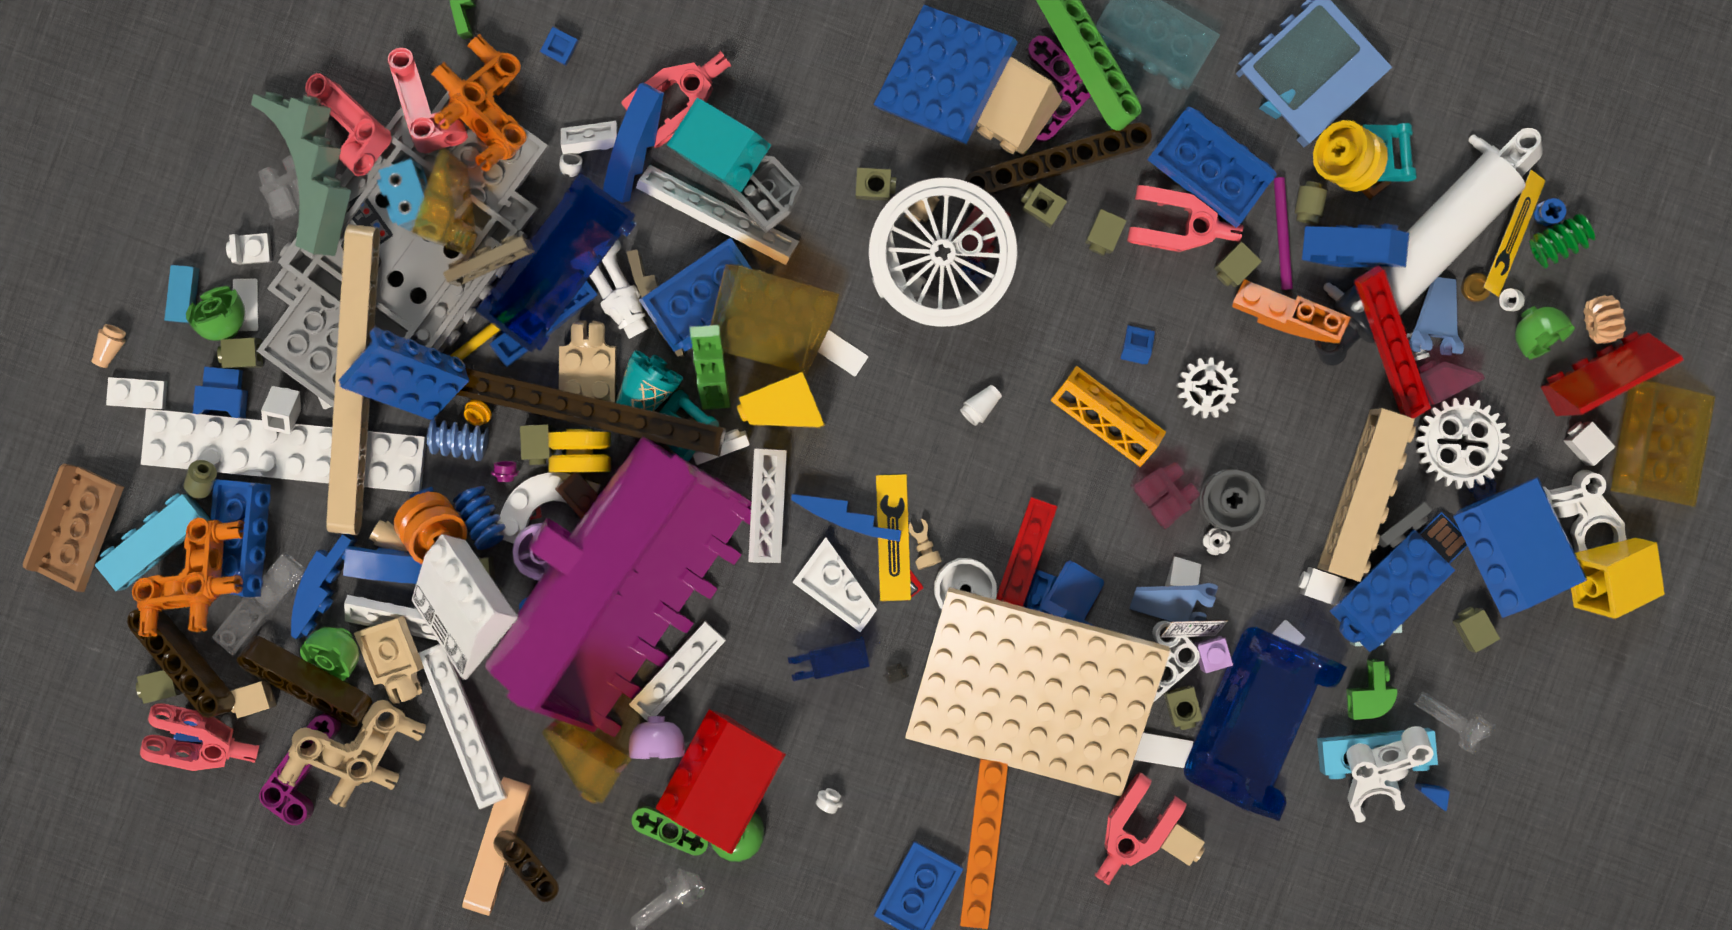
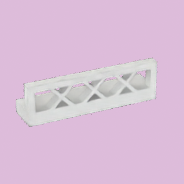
[748,449,787,563]

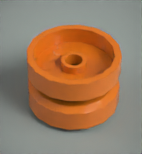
[394,492,467,564]

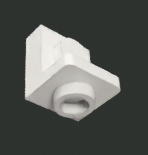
[226,233,272,265]

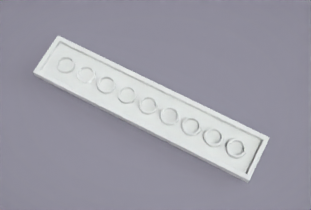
[141,409,427,492]

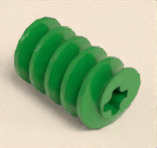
[1529,213,1596,269]

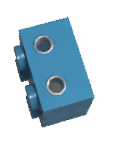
[377,159,441,231]

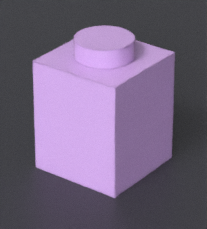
[1194,636,1233,673]

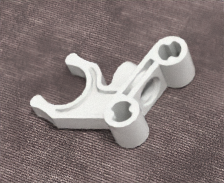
[1543,470,1627,553]
[1346,726,1433,822]

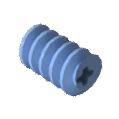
[427,419,489,461]

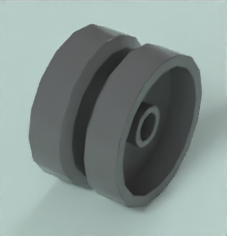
[1198,469,1265,532]

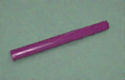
[1274,177,1293,290]

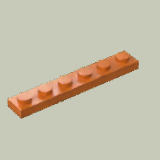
[960,759,1008,929]

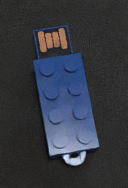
[1330,512,1467,652]

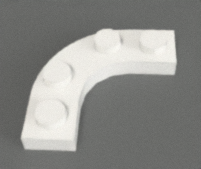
[497,472,601,543]

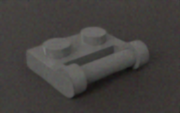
[1376,502,1432,554]

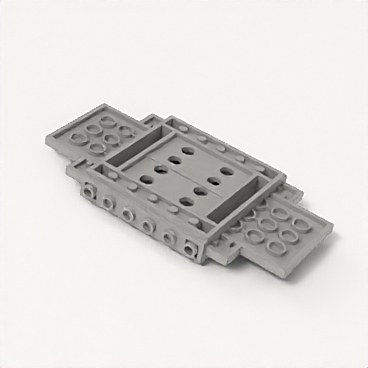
[257,91,549,408]

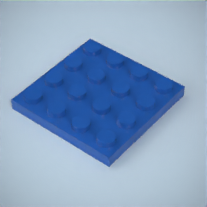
[873,5,1018,144]

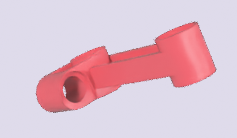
[388,48,468,153]
[305,73,392,176]

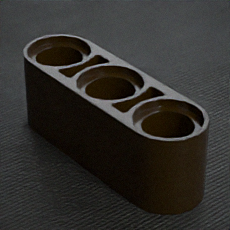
[493,830,559,902]

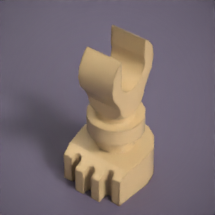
[909,519,942,570]

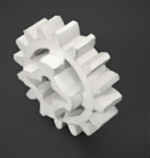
[1176,357,1239,419]

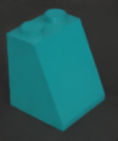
[667,98,771,193]

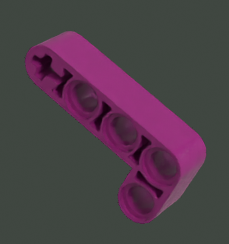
[259,713,341,825]

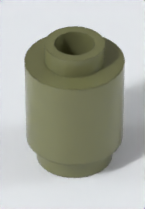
[1295,181,1327,224]
[184,460,217,500]

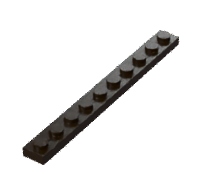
[456,368,726,457]

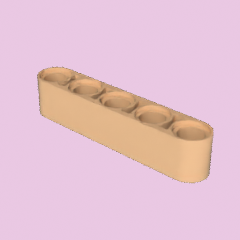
[462,777,531,916]

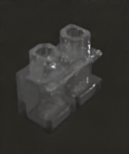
[258,155,300,221]

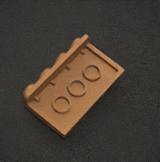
[23,464,124,592]

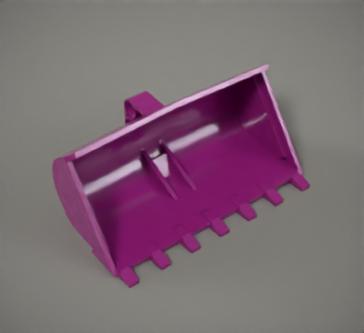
[485,436,752,737]

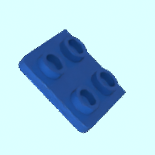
[1041,561,1104,627]

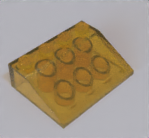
[411,148,476,255]
[710,264,839,374]
[1611,382,1715,507]
[542,719,632,804]

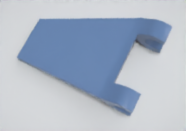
[1409,277,1464,356]
[1129,583,1218,622]

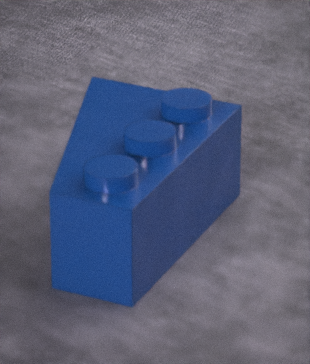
[1302,224,1409,267]

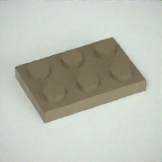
[443,235,535,287]

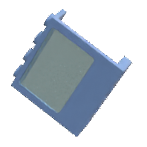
[1236,0,1392,147]

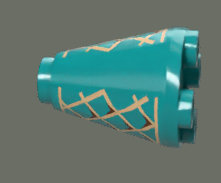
[616,350,683,411]

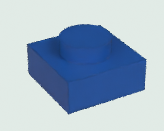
[540,27,579,66]

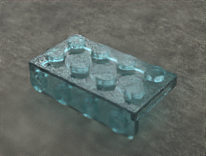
[1095,0,1220,90]

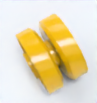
[1313,120,1388,192]
[548,429,611,472]

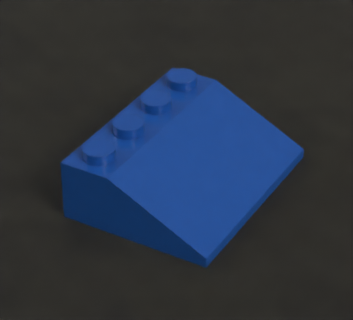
[1453,477,1587,618]

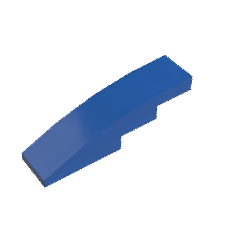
[602,83,664,203]
[490,273,598,367]
[791,494,901,542]
[343,546,422,584]

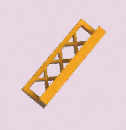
[1050,365,1166,467]

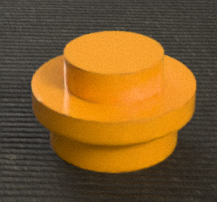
[464,399,492,426]

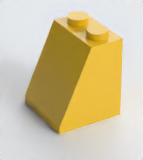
[737,372,825,428]
[1571,538,1665,619]

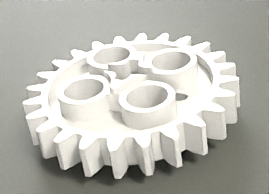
[1415,398,1510,489]

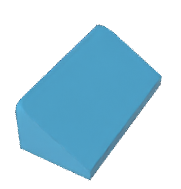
[164,265,200,323]

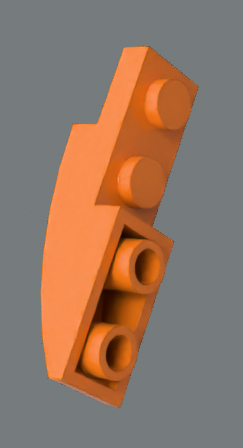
[1232,279,1351,343]

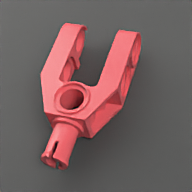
[621,51,732,148]
[1127,185,1243,252]
[140,703,259,771]
[1095,772,1187,885]

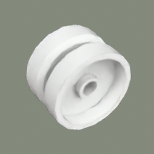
[934,558,997,609]

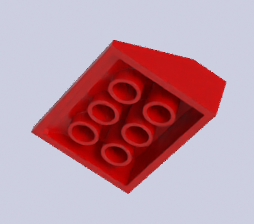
[1541,331,1684,416]
[656,709,786,854]

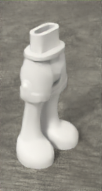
[572,239,649,339]

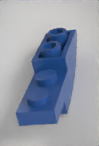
[291,534,358,639]

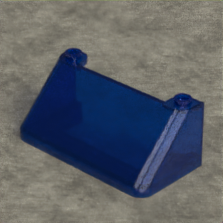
[476,173,637,353]
[1184,627,1347,821]

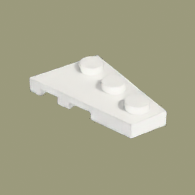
[793,537,877,632]

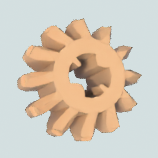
[1583,295,1626,344]

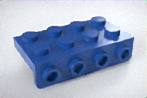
[1147,107,1277,228]
[639,238,769,352]
[339,327,469,420]
[210,479,271,597]

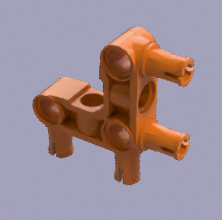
[431,34,527,171]
[132,518,244,637]

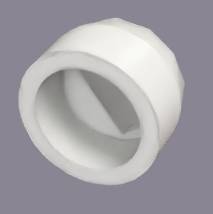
[559,153,583,177]
[908,273,927,297]
[1499,288,1525,311]

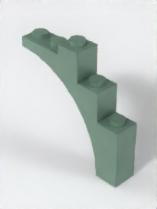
[251,91,351,256]

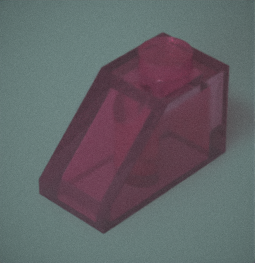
[1418,360,1485,405]

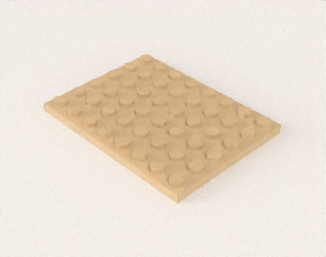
[905,587,1170,797]

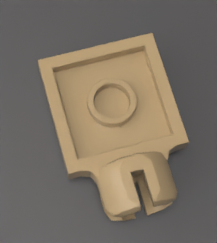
[559,321,617,403]
[354,616,424,704]

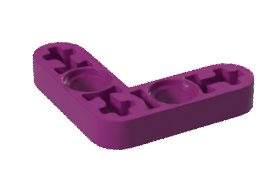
[1028,36,1091,142]

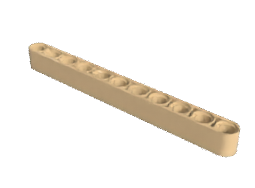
[327,225,380,535]

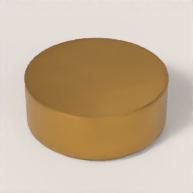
[1461,273,1491,302]

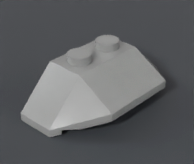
[723,156,803,234]

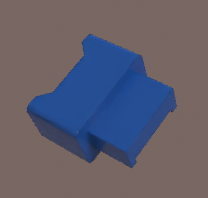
[193,367,248,418]

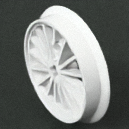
[869,178,1017,327]

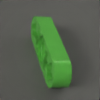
[632,806,709,856]

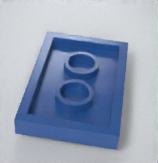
[874,841,963,930]

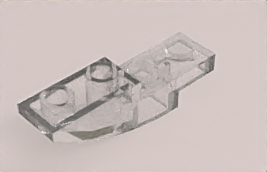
[211,552,306,656]

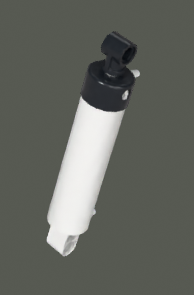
[1315,128,1543,366]

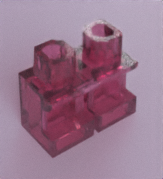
[1131,462,1200,529]

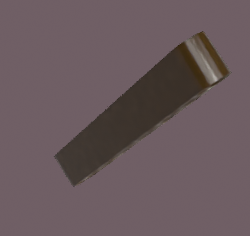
[965,122,1152,196]

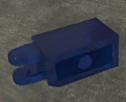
[788,637,870,681]

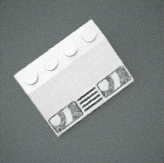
[412,534,518,679]

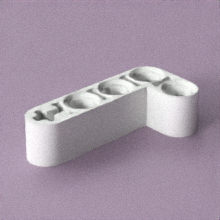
[1152,620,1200,702]

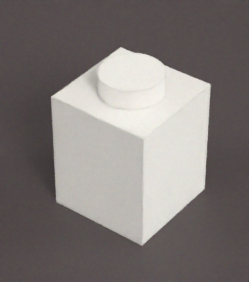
[261,386,301,434]
[1564,421,1615,466]
[1298,567,1346,605]

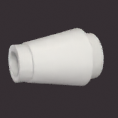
[960,385,1002,426]

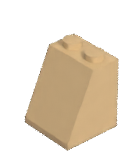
[977,57,1062,156]

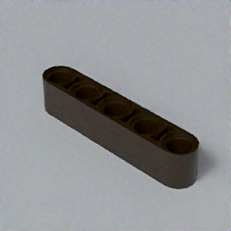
[127,609,235,718]
[237,636,372,727]

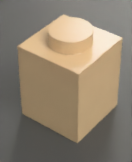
[231,680,277,718]
[1161,822,1205,866]

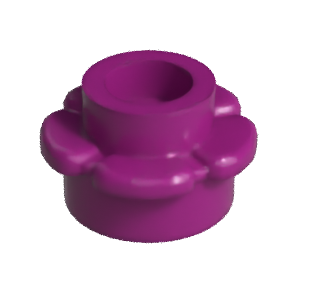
[491,461,519,482]

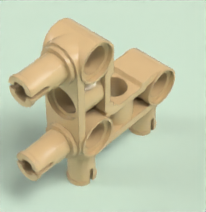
[278,700,426,807]

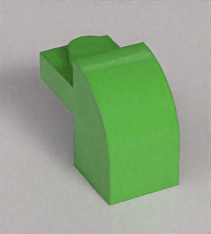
[1346,659,1397,720]

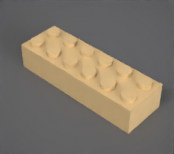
[1317,408,1416,582]

